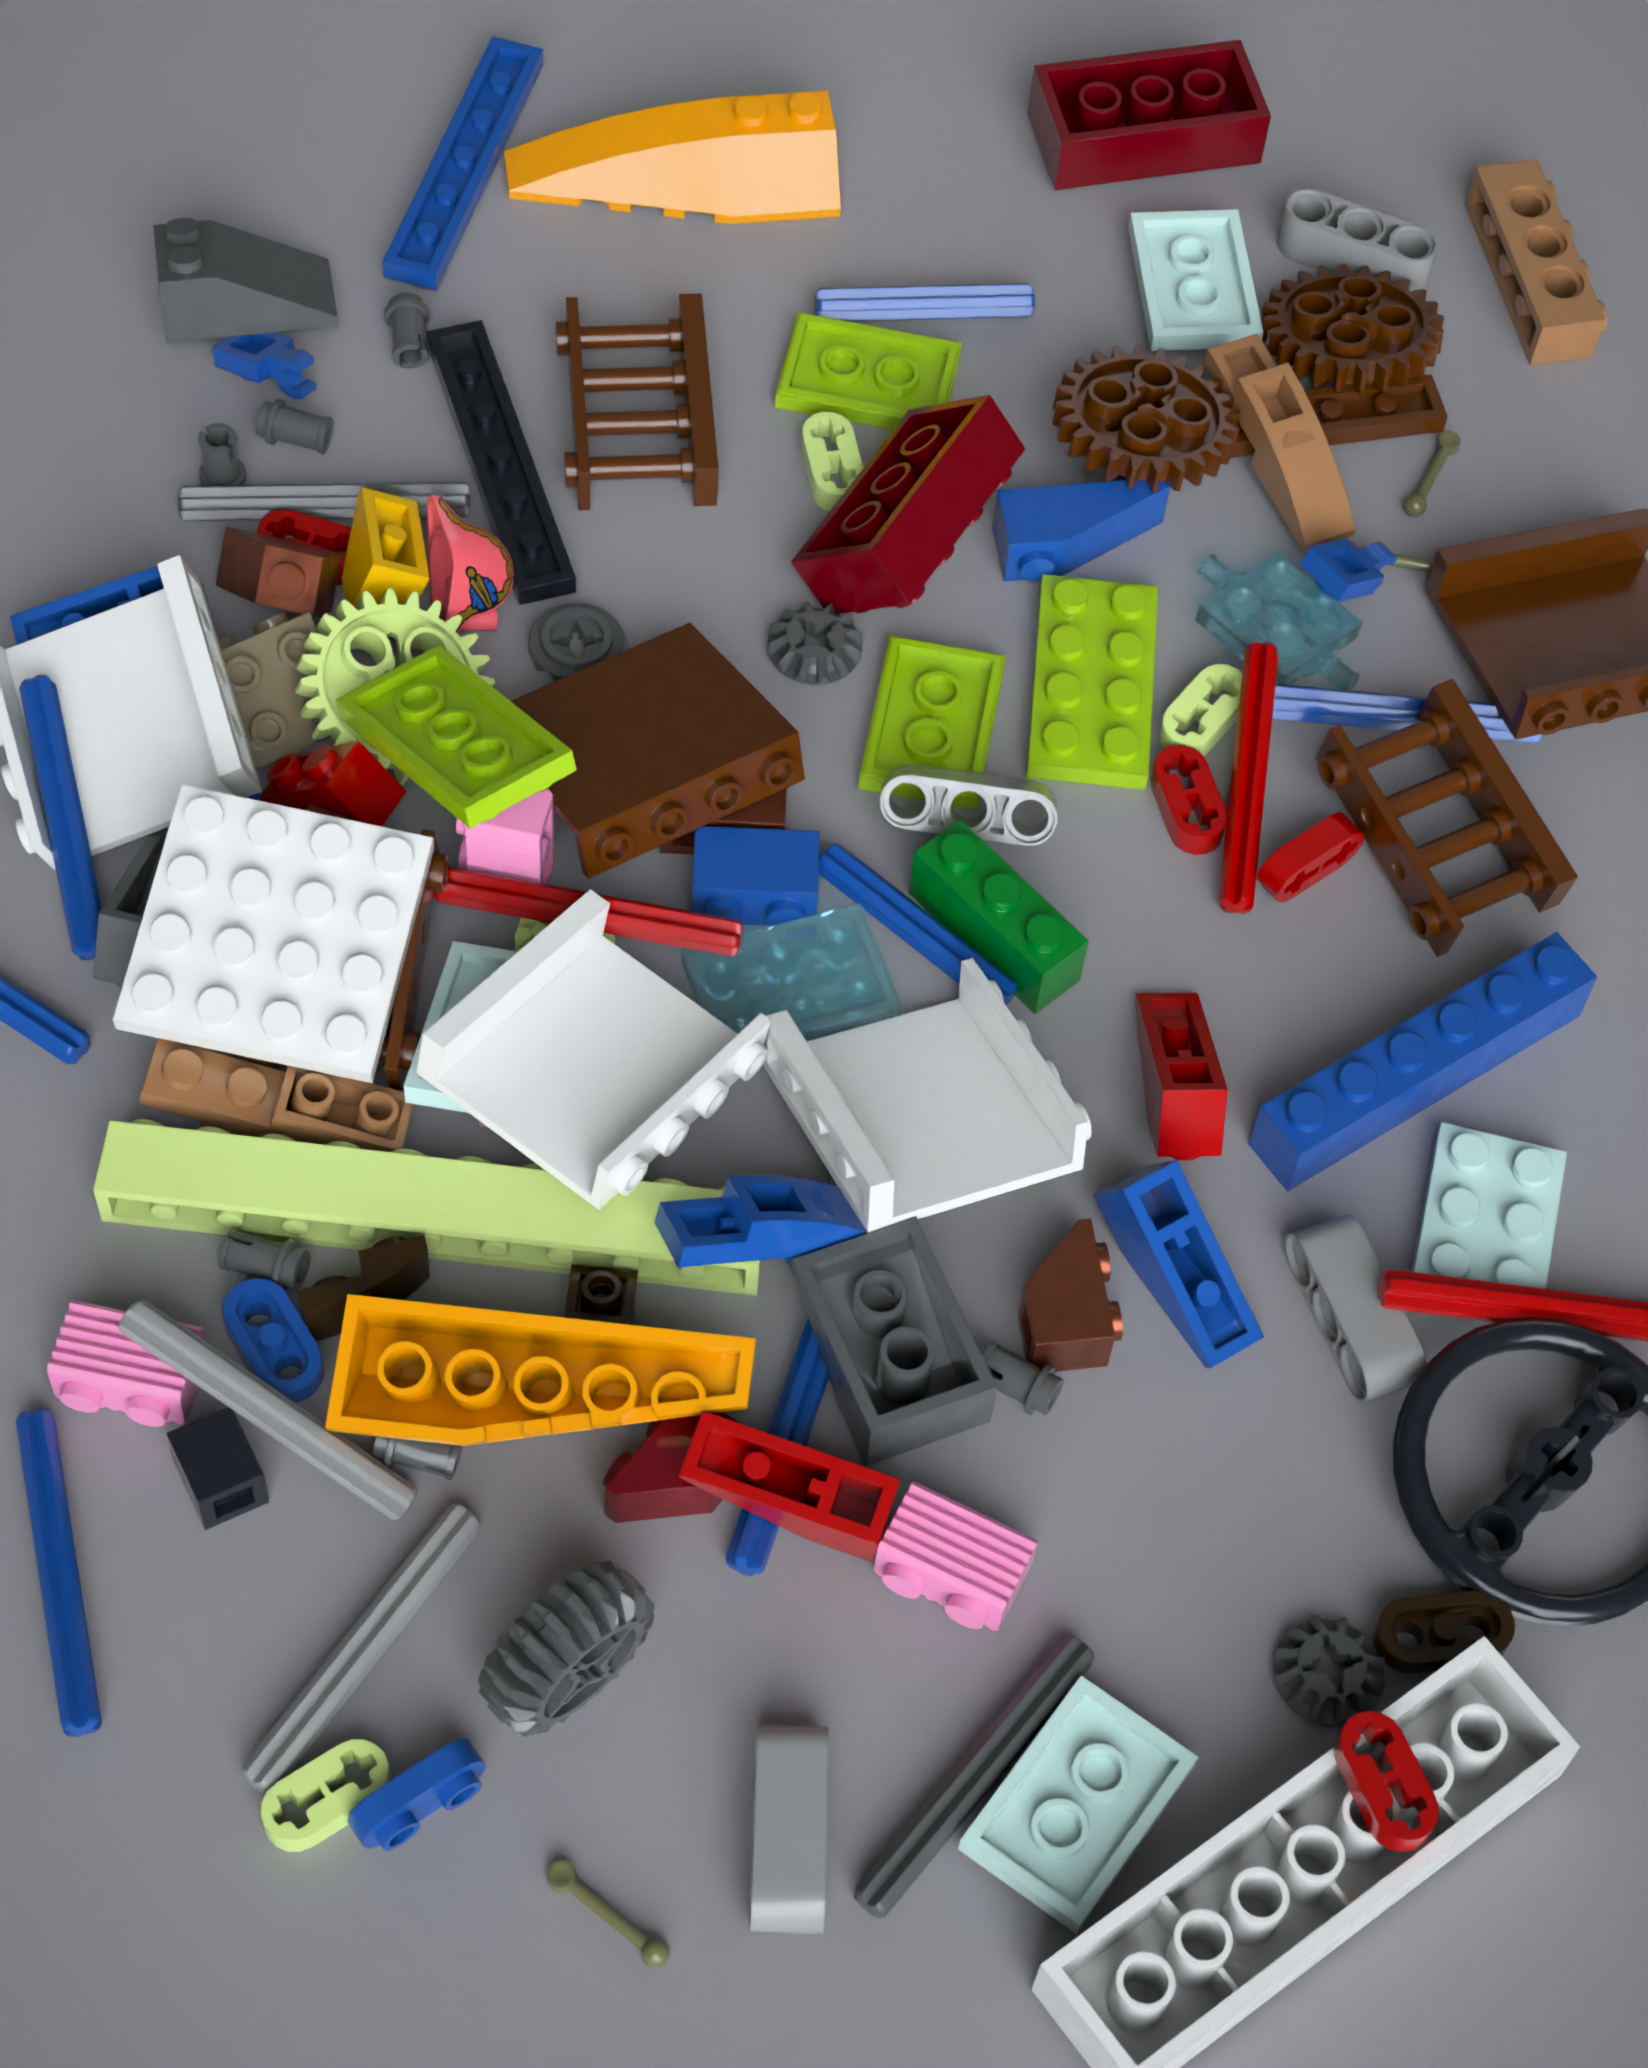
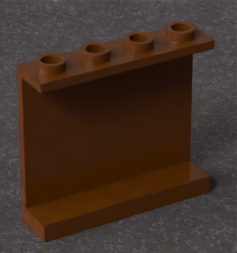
[1425,508,1648,740]
[511,623,805,879]

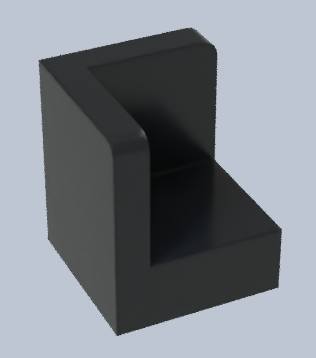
[166,1407,269,1530]

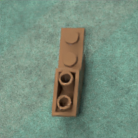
[1204,333,1355,552]
[138,1038,414,1152]

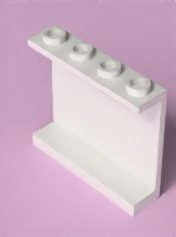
[0,555,262,870]
[416,889,771,1211]
[763,958,1091,1233]

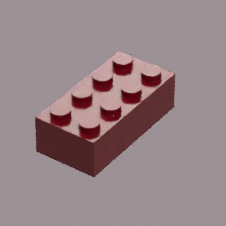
[1028,40,1271,190]
[791,395,1026,614]

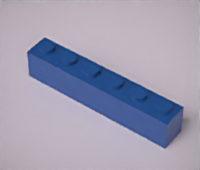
[1248,932,1598,1192]

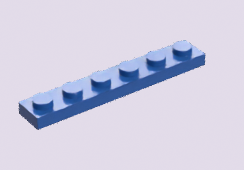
[382,36,543,291]

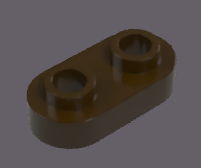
[1373,1590,1515,1673]

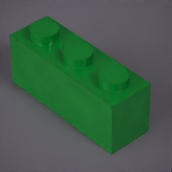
[909,820,1089,1014]

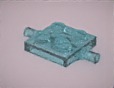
[1195,553,1363,691]

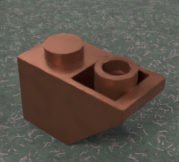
[1018,1218,1123,1372]

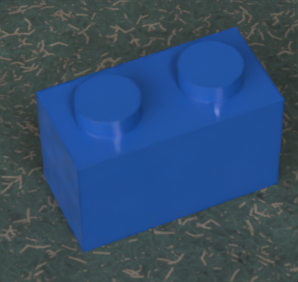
[692,826,819,930]

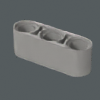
[1277,188,1438,291]
[880,764,1058,846]
[1285,1214,1427,1403]
[749,1724,829,1934]

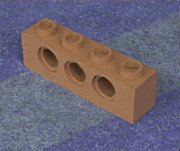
[1465,159,1607,365]

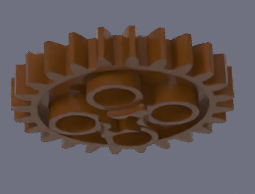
[1262,264,1444,394]
[1052,345,1240,492]

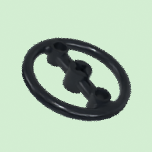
[1393,1317,1648,1627]

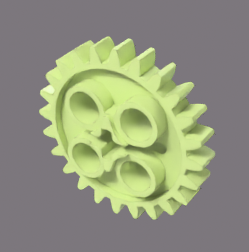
[295,588,495,785]

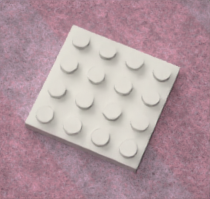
[113,784,434,1083]

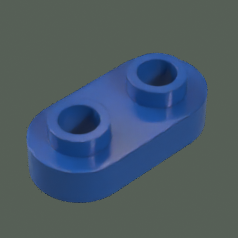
[222,1278,324,1403]
[347,1739,486,1851]

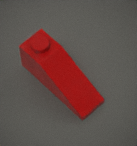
[1135,993,1228,1161]
[679,1410,901,1562]

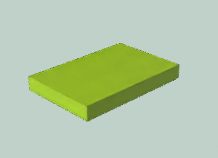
[775,312,963,430]
[858,635,1006,810]

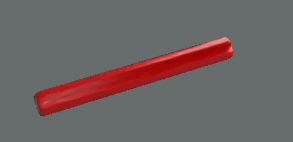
[1218,642,1278,914]
[434,866,743,956]
[1377,1269,1648,1342]

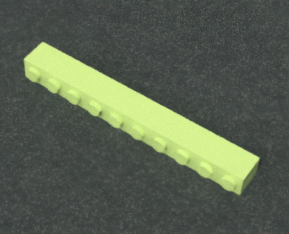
[93,1119,761,1296]

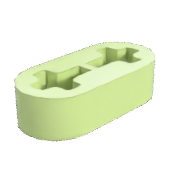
[801,412,864,512]
[1159,664,1242,756]
[261,1739,391,1852]

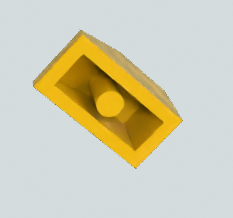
[342,487,430,609]

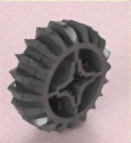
[478,1560,655,1737]

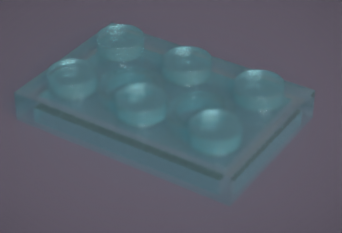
[681,903,902,1041]

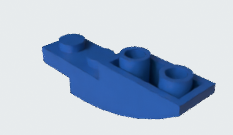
[654,1175,867,1276]

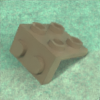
[218,612,331,769]

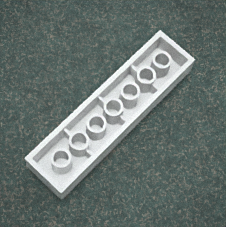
[1031,1636,1580,2068]

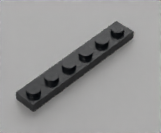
[427,320,576,605]

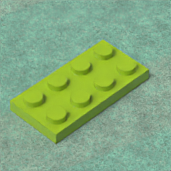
[1026,574,1159,790]
[335,645,577,829]

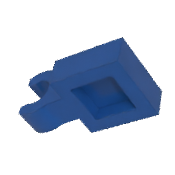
[213,332,317,399]
[1300,538,1398,602]

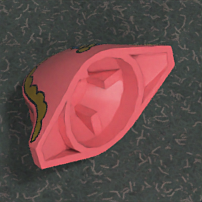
[426,495,514,634]

